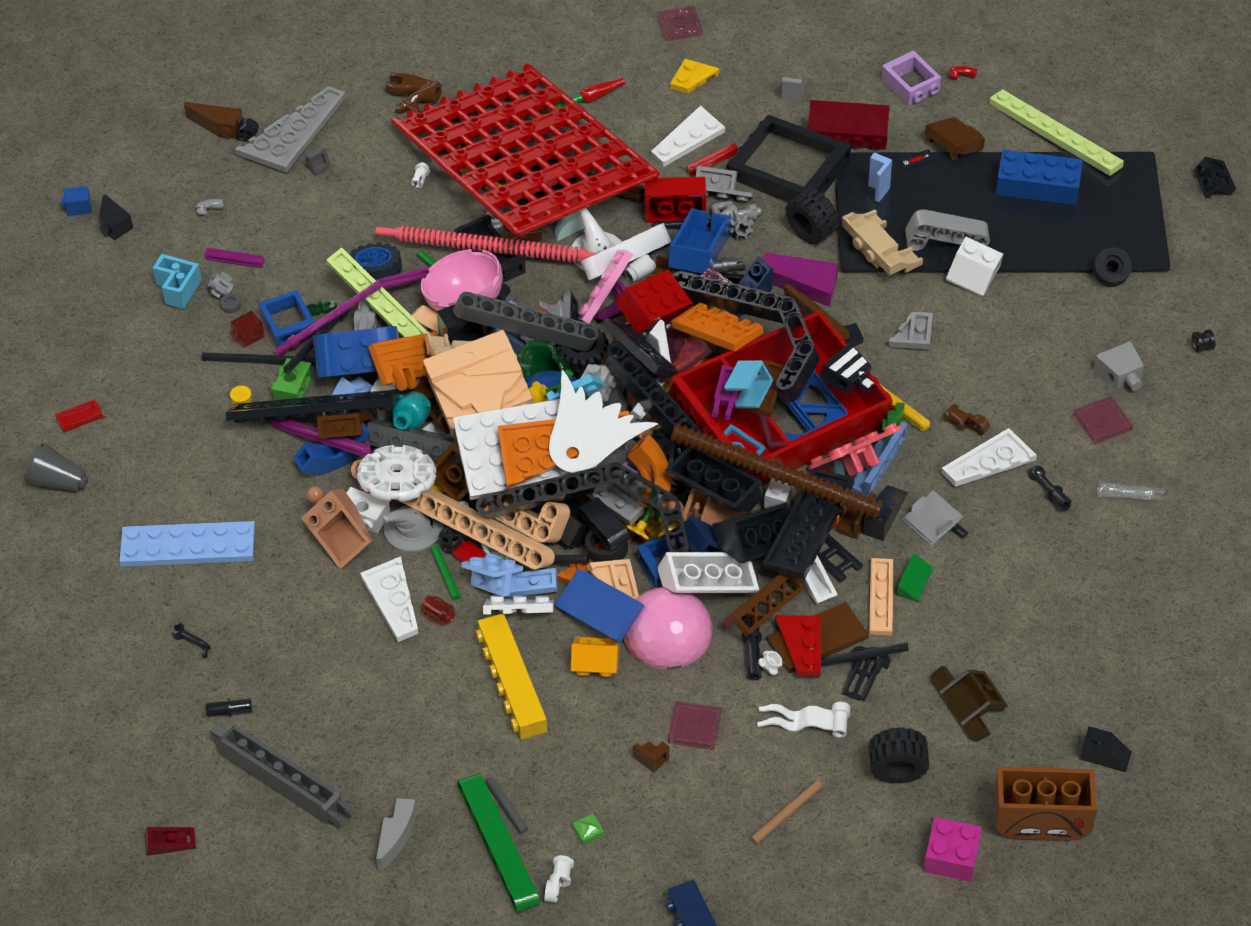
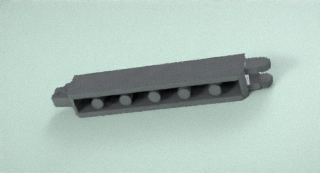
[210,725,355,827]

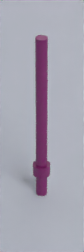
[274,280,383,355]

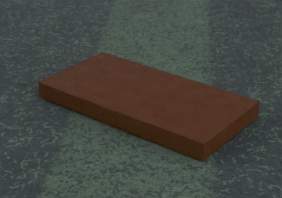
[767,602,869,673]

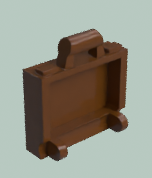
[924,117,985,160]

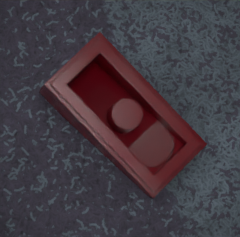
[144,827,196,856]

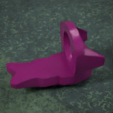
[594,280,627,320]

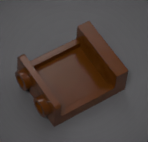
[317,411,373,439]

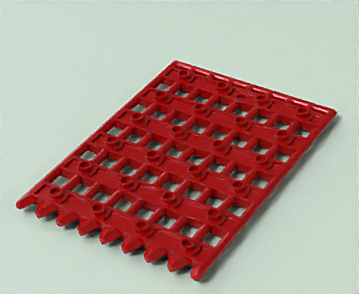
[391,63,660,236]

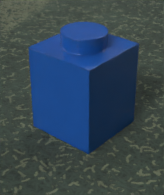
[61,186,92,216]

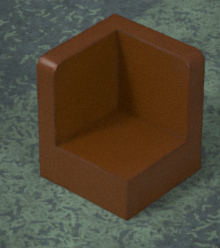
[633,741,670,773]

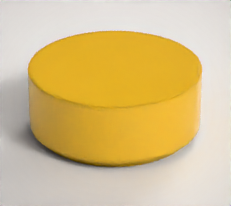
[230,386,252,405]

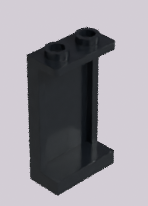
[454,214,526,283]

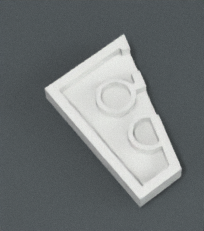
[483,595,554,615]

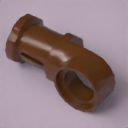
[944,404,990,436]

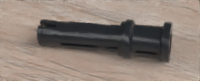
[741,616,762,680]

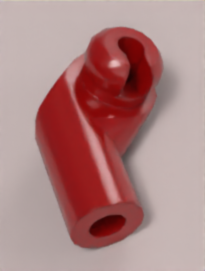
[949,66,977,80]

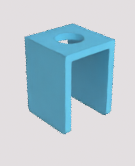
[724,361,773,408]

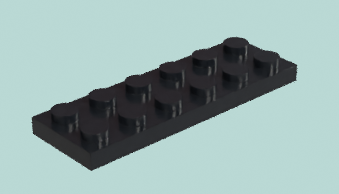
[763,468,855,579]

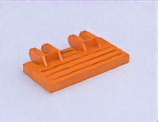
[672,303,764,351]
[368,332,437,391]

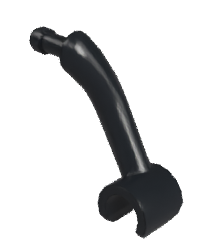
[172,622,211,659]

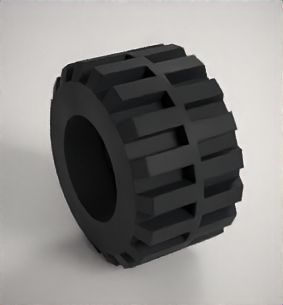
[785,188,839,245]
[556,328,609,380]
[868,727,930,784]

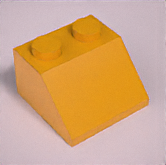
[571,636,620,677]

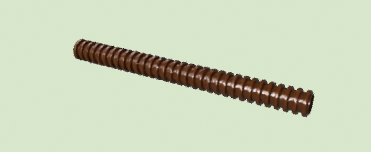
[671,423,882,520]

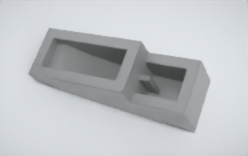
[376,798,417,871]

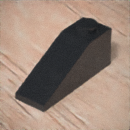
[863,485,908,541]

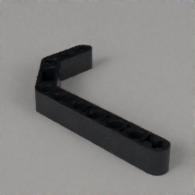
[673,271,820,402]
[476,462,691,552]

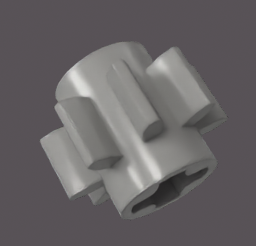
[729,213,754,239]
[208,271,234,298]

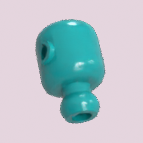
[392,391,431,430]

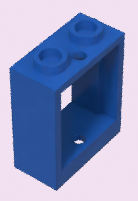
[258,290,317,347]
[637,531,694,588]

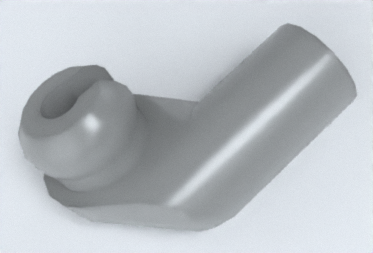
[195,199,224,215]

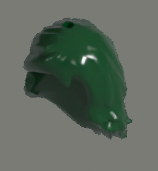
[516,339,569,379]

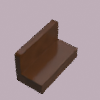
[837,492,876,540]

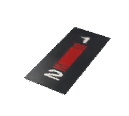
[897,149,935,170]

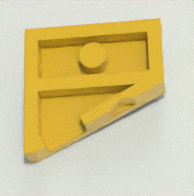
[670,59,719,93]

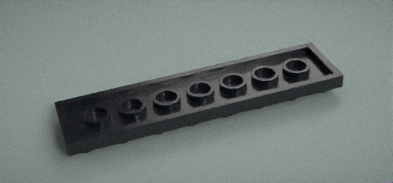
[225,389,402,423]

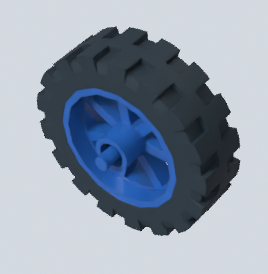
[349,242,402,280]

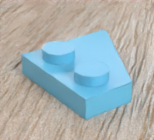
[546,374,604,401]

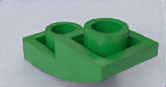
[882,402,905,440]

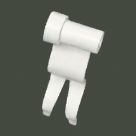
[757,702,850,738]

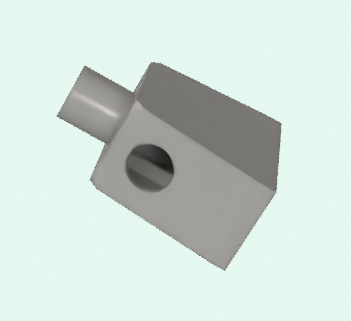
[1094,341,1144,391]

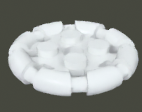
[357,445,436,502]

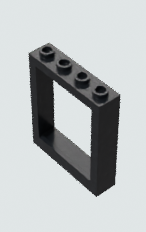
[727,114,851,202]

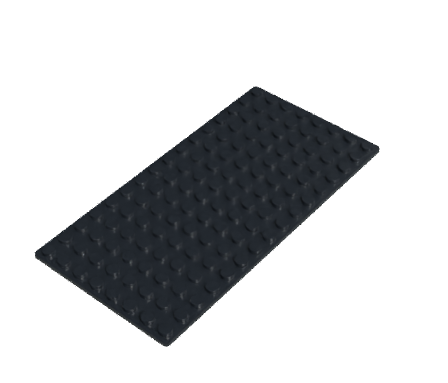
[837,152,1170,272]

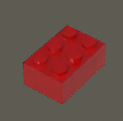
[645,177,706,223]
[615,270,693,334]

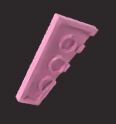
[578,250,634,324]

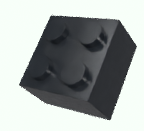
[437,304,488,346]

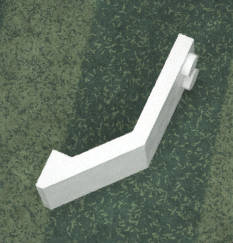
[629,319,671,423]

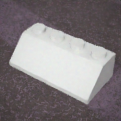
[658,552,759,593]

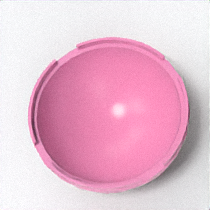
[421,249,503,311]
[623,587,713,669]

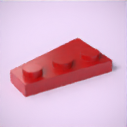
[775,615,821,677]

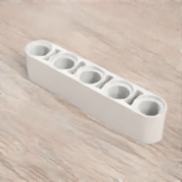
[580,223,672,280]

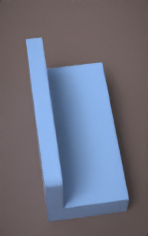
[868,153,892,202]

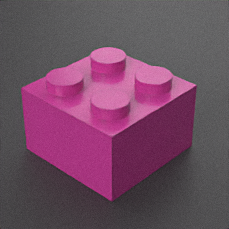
[924,817,982,882]

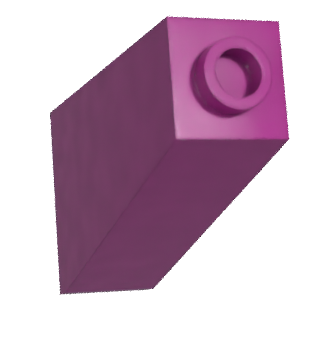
[763,252,838,307]

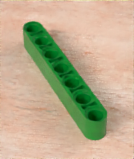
[457,772,540,913]

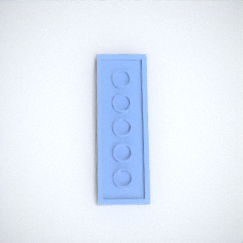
[120,521,255,567]

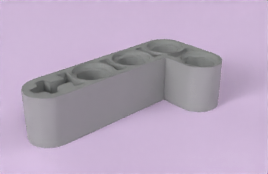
[905,210,990,251]

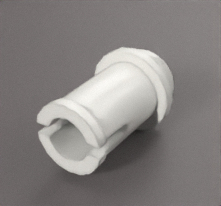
[411,162,430,188]

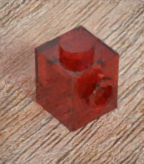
[230,310,265,348]

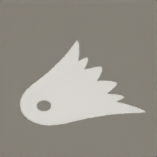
[549,370,658,473]

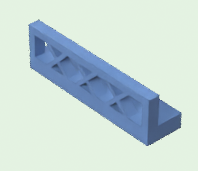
[851,421,907,497]

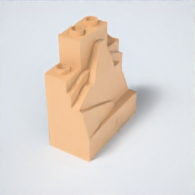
[423,330,534,442]

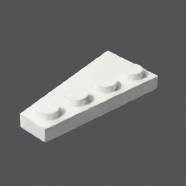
[651,106,725,167]
[941,428,1037,487]
[360,556,418,642]

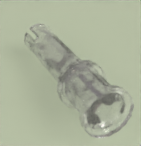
[1097,479,1165,502]

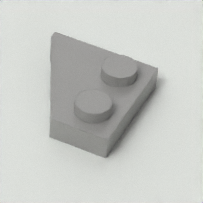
[889,312,933,350]

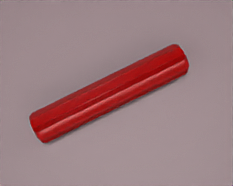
[686,143,739,176]

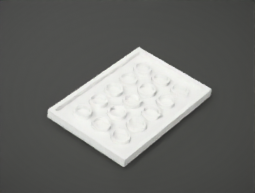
[453,399,600,500]

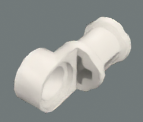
[544,855,574,903]

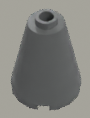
[24,443,88,492]

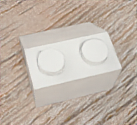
[946,237,1003,297]

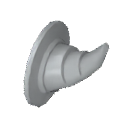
[383,505,444,552]

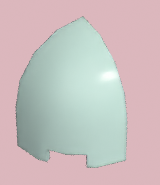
[555,211,585,241]

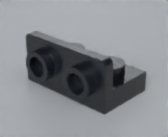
[1194,157,1236,198]

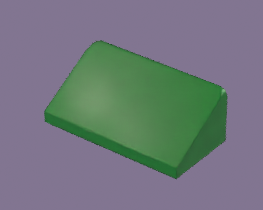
[897,554,933,602]

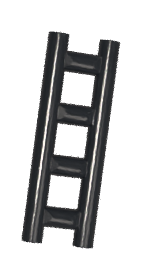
[817,534,863,582]

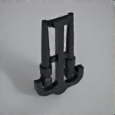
[842,646,890,701]

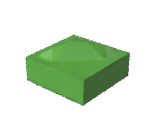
[572,813,604,845]

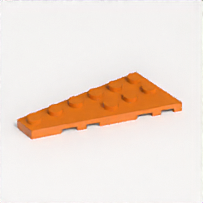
[497,411,631,489]

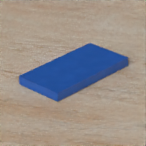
[554,568,645,643]

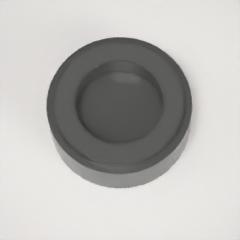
[220,294,241,314]

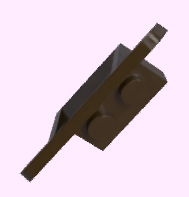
[931,666,1008,742]

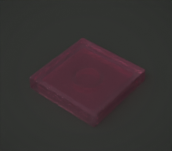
[657,6,703,41]
[1073,396,1133,444]
[668,701,722,750]

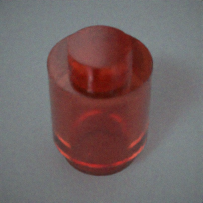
[421,595,455,626]

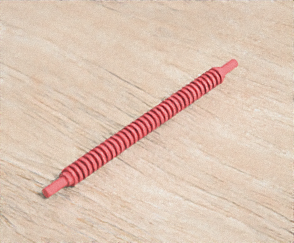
[375,226,597,264]

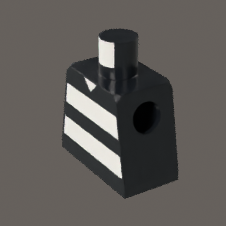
[820,343,875,394]

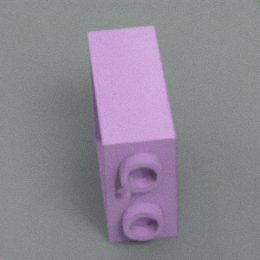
[881,50,941,106]

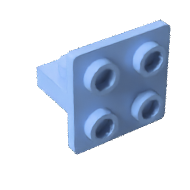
[461,554,523,597]

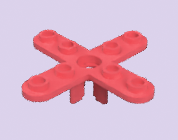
[808,423,903,476]

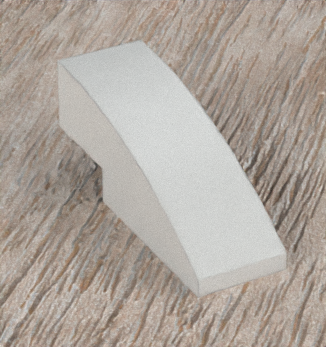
[798,556,838,604]

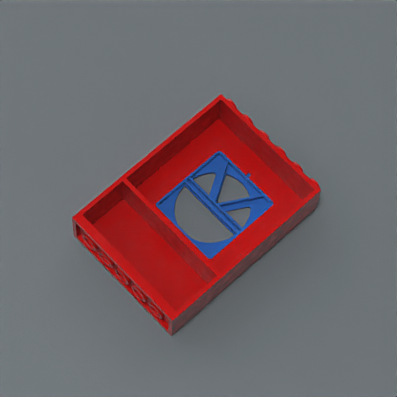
[668,311,893,484]

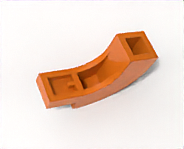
[626,434,671,509]

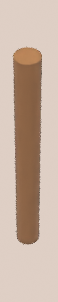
[750,780,823,845]

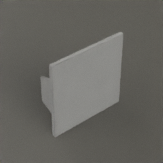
[902,490,964,546]

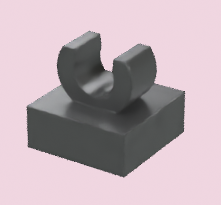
[305,147,331,175]

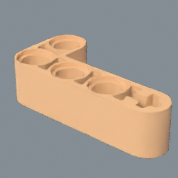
[484,498,570,543]

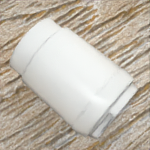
[623,254,656,283]

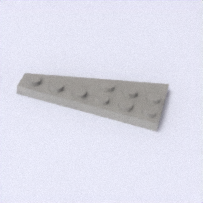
[235,86,346,173]

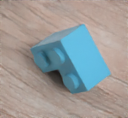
[153,254,202,309]

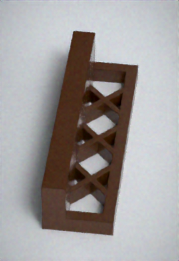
[784,284,850,340]
[722,573,805,637]

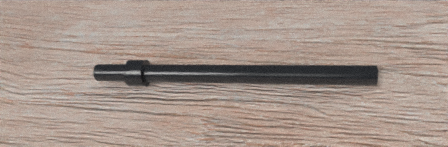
[284,308,351,373]
[202,352,316,365]

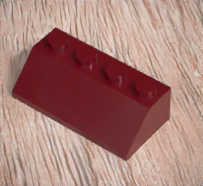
[808,100,890,150]

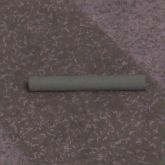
[485,777,528,834]

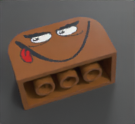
[995,767,1097,840]

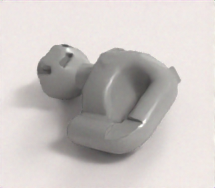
[711,201,761,225]

